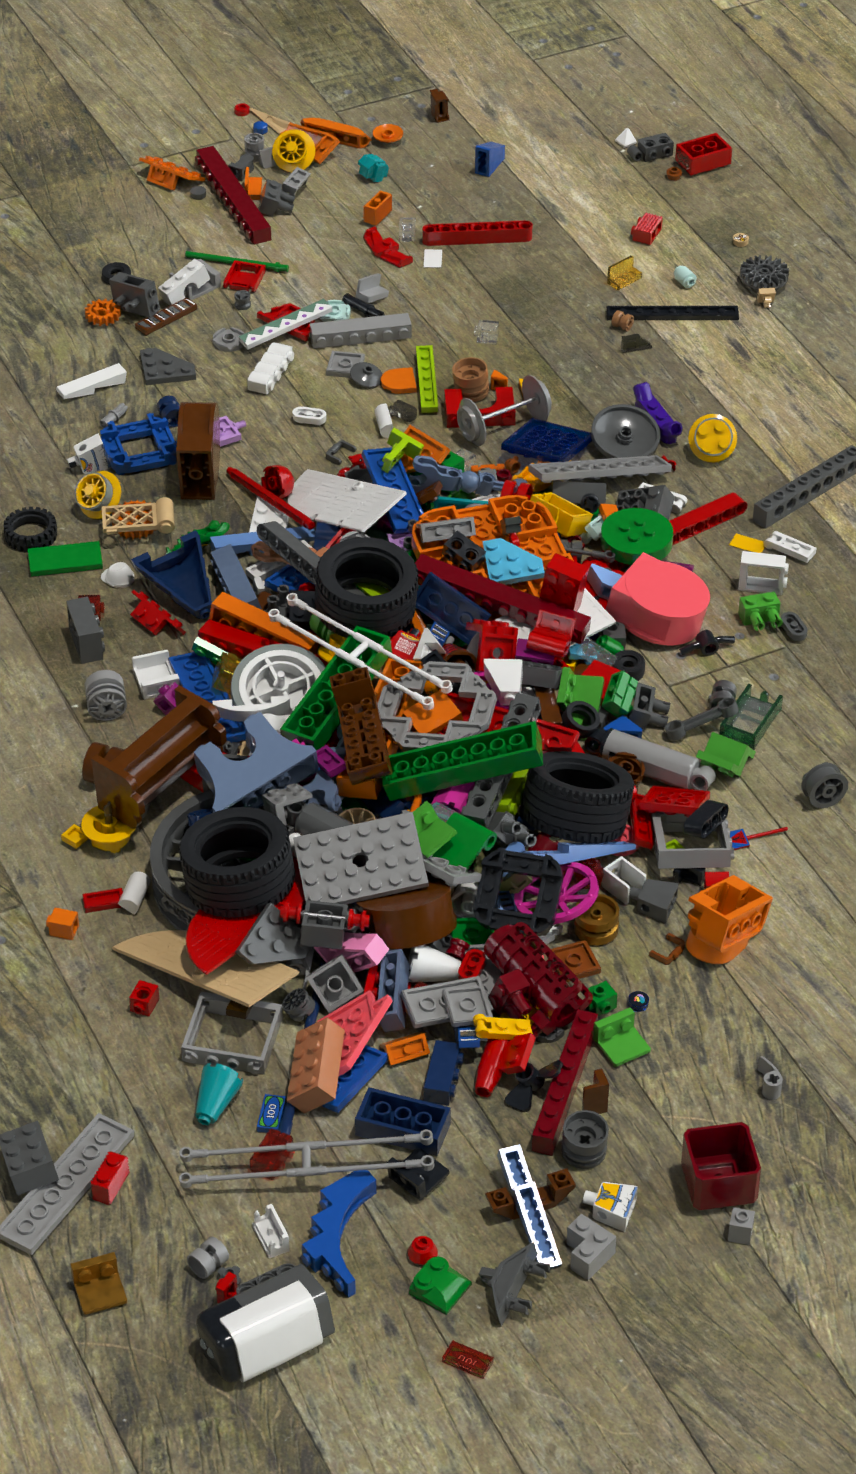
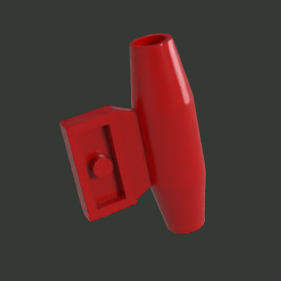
[475,1033,536,1097]

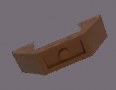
[485,1168,576,1220]

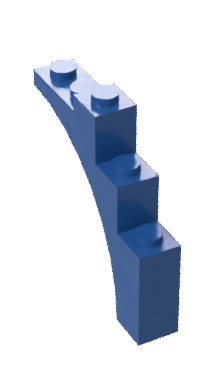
[301,1170,377,1298]

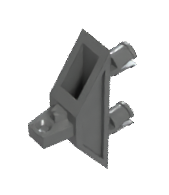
[479,1241,550,1327]

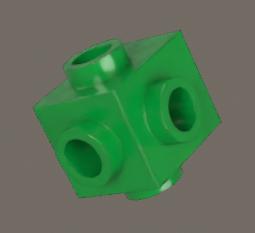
[586,981,617,1016]

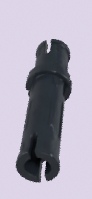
[342,293,385,317]

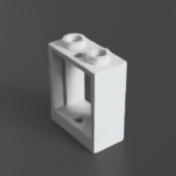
[738,551,789,595]

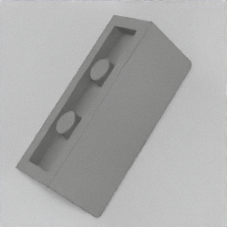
[416,517,476,543]

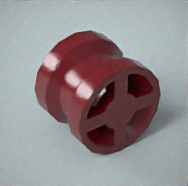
[445,938,470,962]

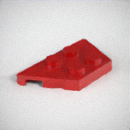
[257,303,315,342]

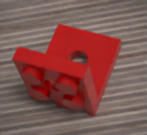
[466,619,518,671]

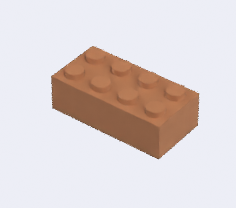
[287,1017,345,1114]

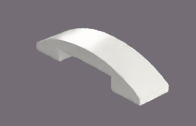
[212,695,290,721]

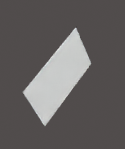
[424,249,442,268]

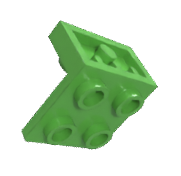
[557,667,605,713]
[413,801,457,858]
[593,1007,651,1067]

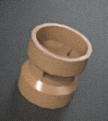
[611,310,634,331]

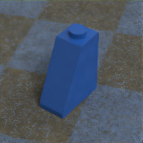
[475,142,505,177]

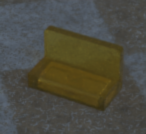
[607,255,642,290]

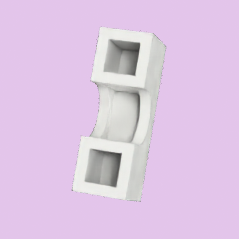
[158,259,210,306]

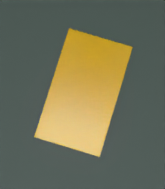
[729,533,765,553]

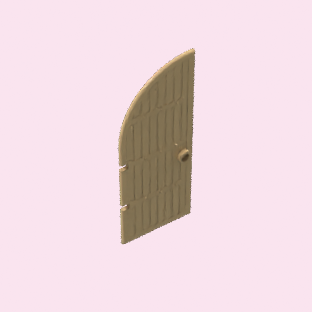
[112,930,299,1007]

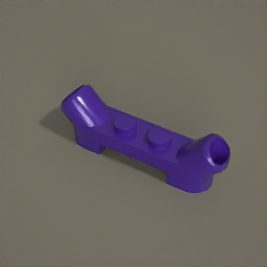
[633,382,683,444]

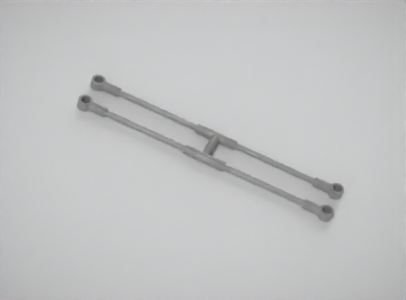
[179,1129,434,1188]

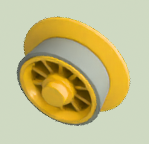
[75,471,121,519]

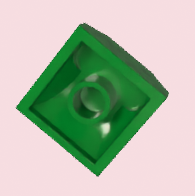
[409,1256,472,1315]

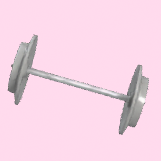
[457,375,552,446]

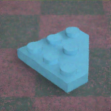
[482,538,545,585]

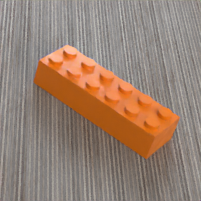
[209,591,320,654]

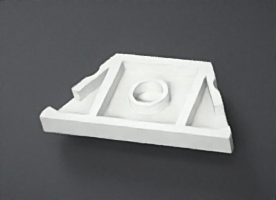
[249,496,290,532]

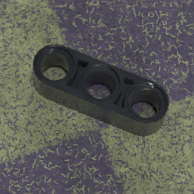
[683,800,729,839]

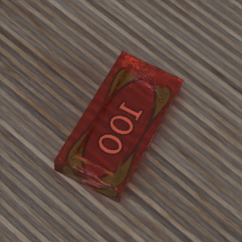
[442,1340,494,1379]

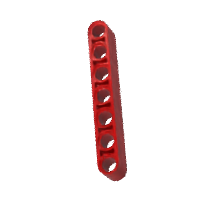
[422,220,533,246]

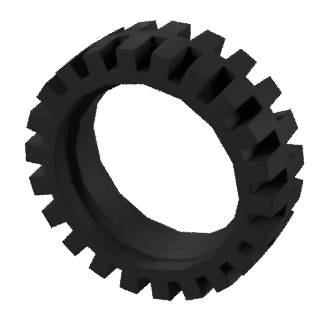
[3,507,57,553]

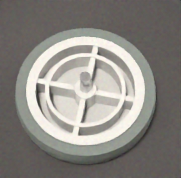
[230,644,325,723]

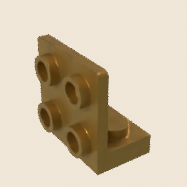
[71,1252,127,1315]

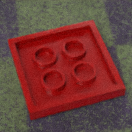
[639,786,710,817]

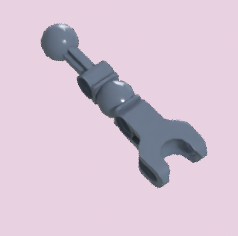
[409,456,528,496]
[303,724,346,812]

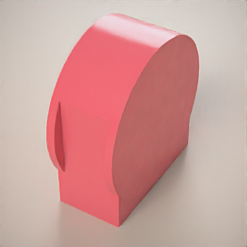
[605,552,710,646]

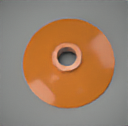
[373,124,403,143]

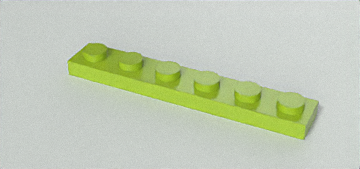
[416,345,438,413]

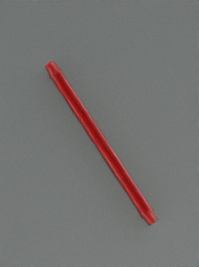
[226,467,315,529]

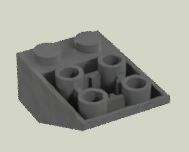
[616,485,675,520]

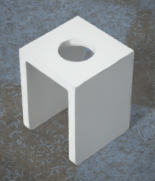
[602,856,646,905]

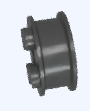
[801,762,848,808]

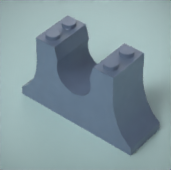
[194,712,319,813]

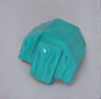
[358,154,389,182]

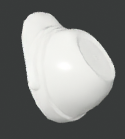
[101,562,135,588]

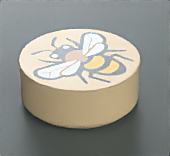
[733,233,749,247]

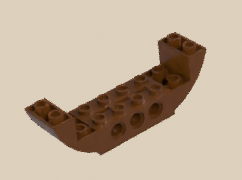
[330,667,393,785]

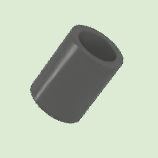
[627,145,643,161]

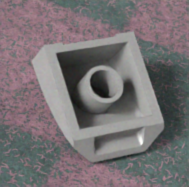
[306,954,364,1014]

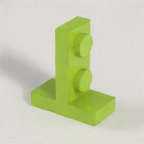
[382,427,424,473]

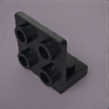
[386,1148,449,1201]

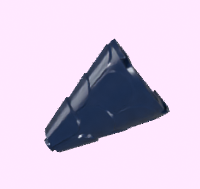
[131,530,212,619]

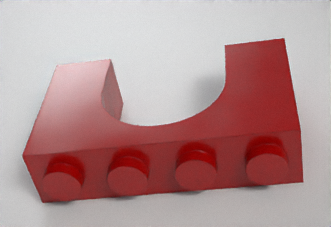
[444,387,516,428]

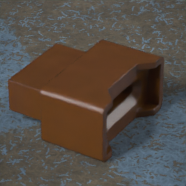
[430,89,449,123]

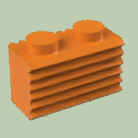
[363,190,392,226]

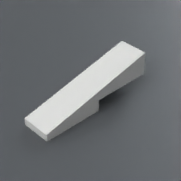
[56,363,127,399]

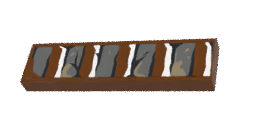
[135,297,197,335]

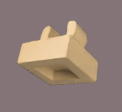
[757,288,776,308]

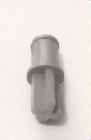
[99,403,128,429]

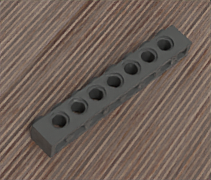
[753,445,856,529]
[461,693,541,828]

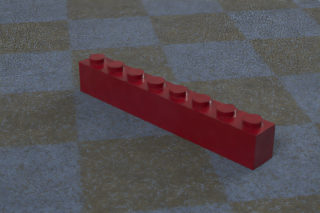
[532,1009,598,1156]

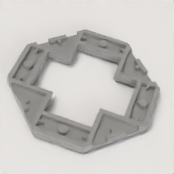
[378,661,497,752]

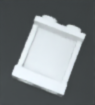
[132,650,180,700]

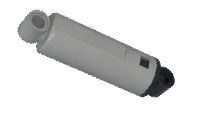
[585,728,716,791]

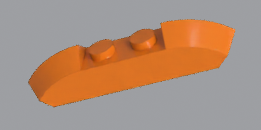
[300,118,372,149]

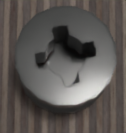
[234,290,251,310]

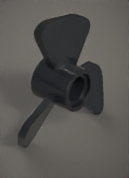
[505,1060,563,1112]

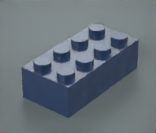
[355,1087,451,1156]

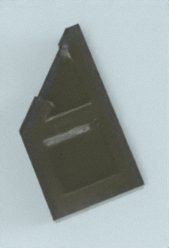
[621,334,652,353]

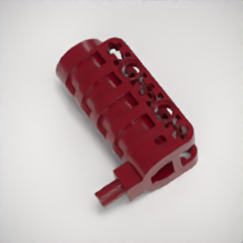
[484,922,593,1038]

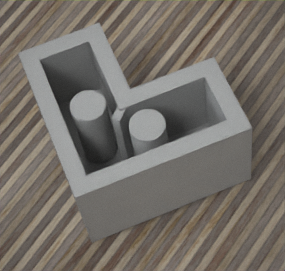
[567,1214,617,1281]

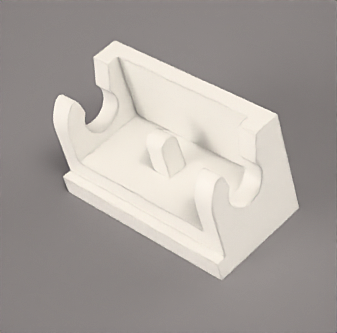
[252,1204,290,1258]

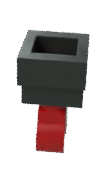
[500,516,521,546]

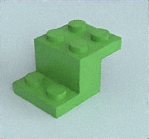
[696,732,756,778]

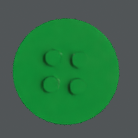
[601,508,673,565]

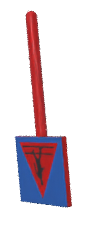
[730,827,788,850]

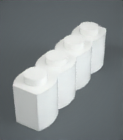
[247,342,294,394]

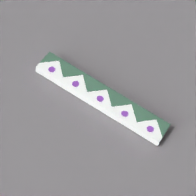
[239,299,333,349]

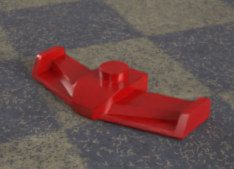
[363,226,413,268]

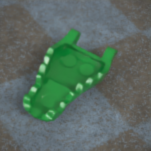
[165,520,230,554]

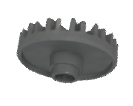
[740,255,789,290]

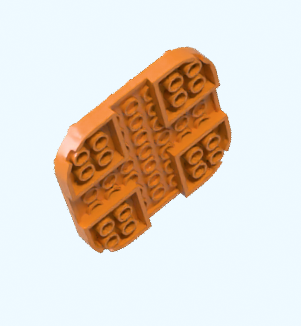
[411,495,574,621]

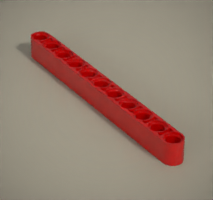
[582,492,748,570]

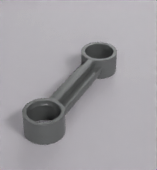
[665,697,739,741]

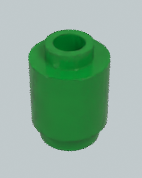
[595,635,624,659]

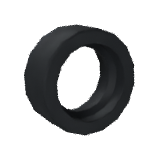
[561,701,600,739]

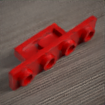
[130,589,186,635]

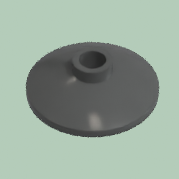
[350,362,382,388]

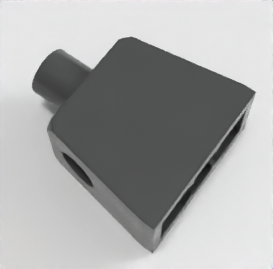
[629,879,679,924]

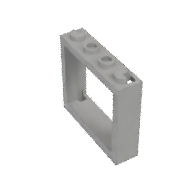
[652,812,734,869]
[181,992,283,1075]

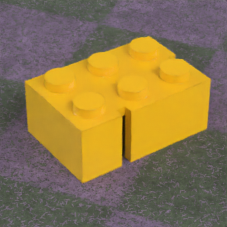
[530,492,593,538]

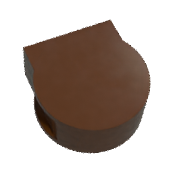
[176,402,220,500]
[352,871,457,949]

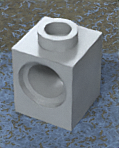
[728,1207,755,1245]

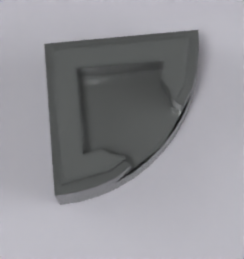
[536,1027,564,1043]

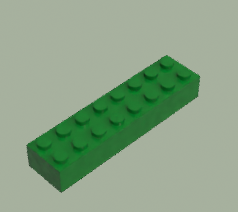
[280,626,392,751]
[383,721,543,801]

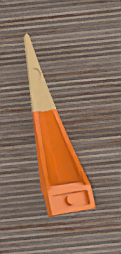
[250,108,340,164]

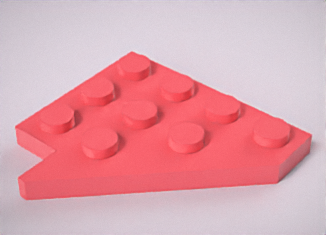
[317,990,393,1076]

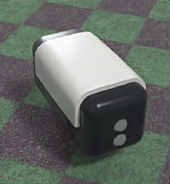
[196,1263,335,1382]

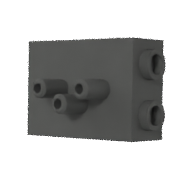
[109,272,160,318]

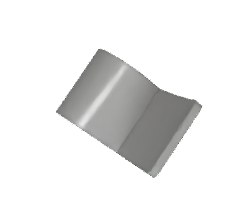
[758,1056,783,1100]

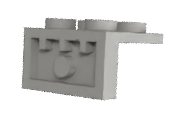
[262,784,313,825]

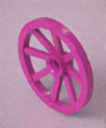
[514,862,599,924]

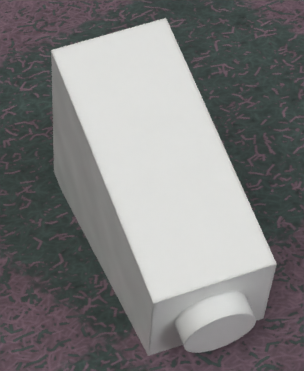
[484,659,523,705]

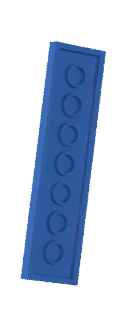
[168,652,246,743]

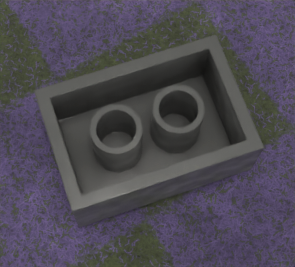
[66,597,105,664]
[0,1121,59,1196]

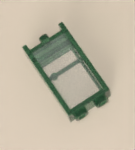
[719,684,783,750]

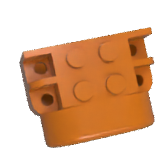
[686,875,773,964]

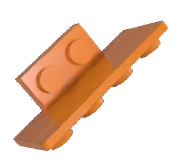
[139,156,205,190]

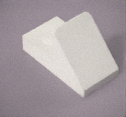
[413,628,446,661]

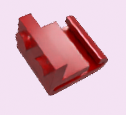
[526,609,577,658]

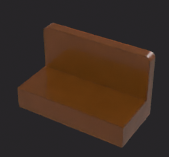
[582,1069,609,1114]

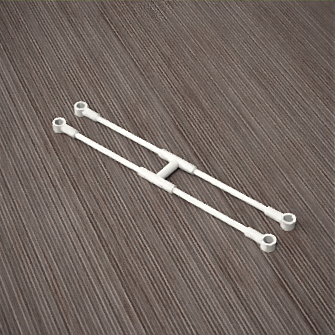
[268,593,453,710]

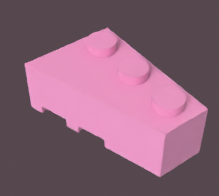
[314,932,389,973]

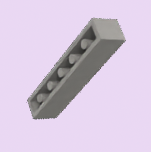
[310,313,412,349]

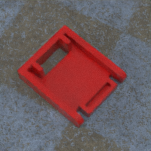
[223,260,266,292]

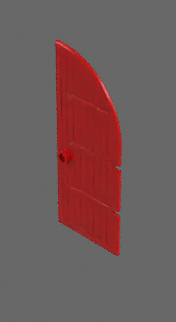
[186,855,306,975]

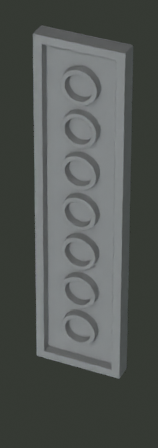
[528,455,672,483]
[0,1113,134,1255]

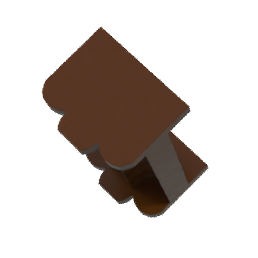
[91,685,227,828]

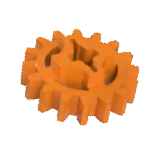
[85,299,121,326]

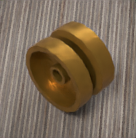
[574,894,620,946]

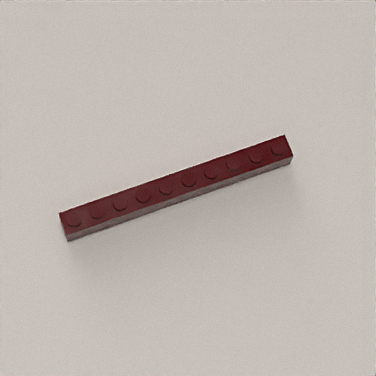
[195,146,272,245]
[415,554,591,644]

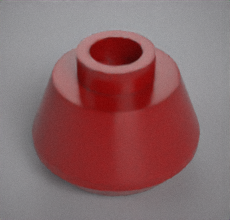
[407,1236,438,1265]

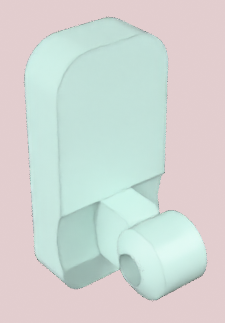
[580,516,604,544]

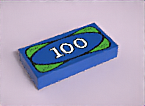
[257,1094,286,1134]

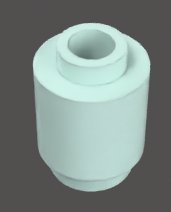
[674,266,697,288]

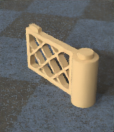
[102,497,175,535]

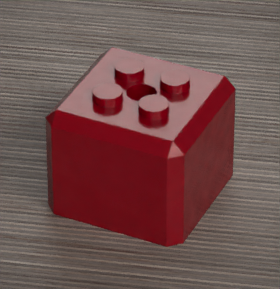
[681,1122,761,1210]

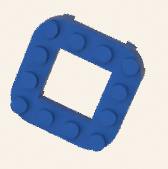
[100,413,177,475]

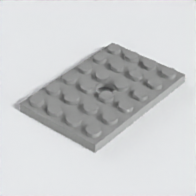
[293,812,429,904]

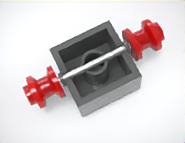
[280,900,370,949]

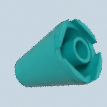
[195,1063,243,1125]

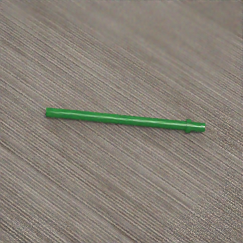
[185,251,289,272]

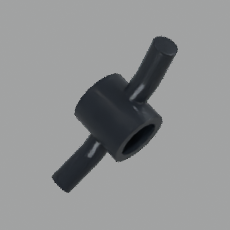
[679,630,735,656]

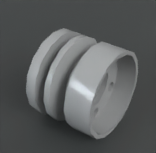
[84,670,127,721]

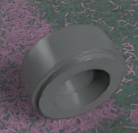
[190,186,206,200]

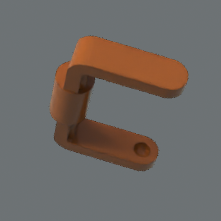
[649,933,685,965]

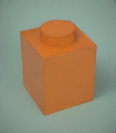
[46,908,79,940]

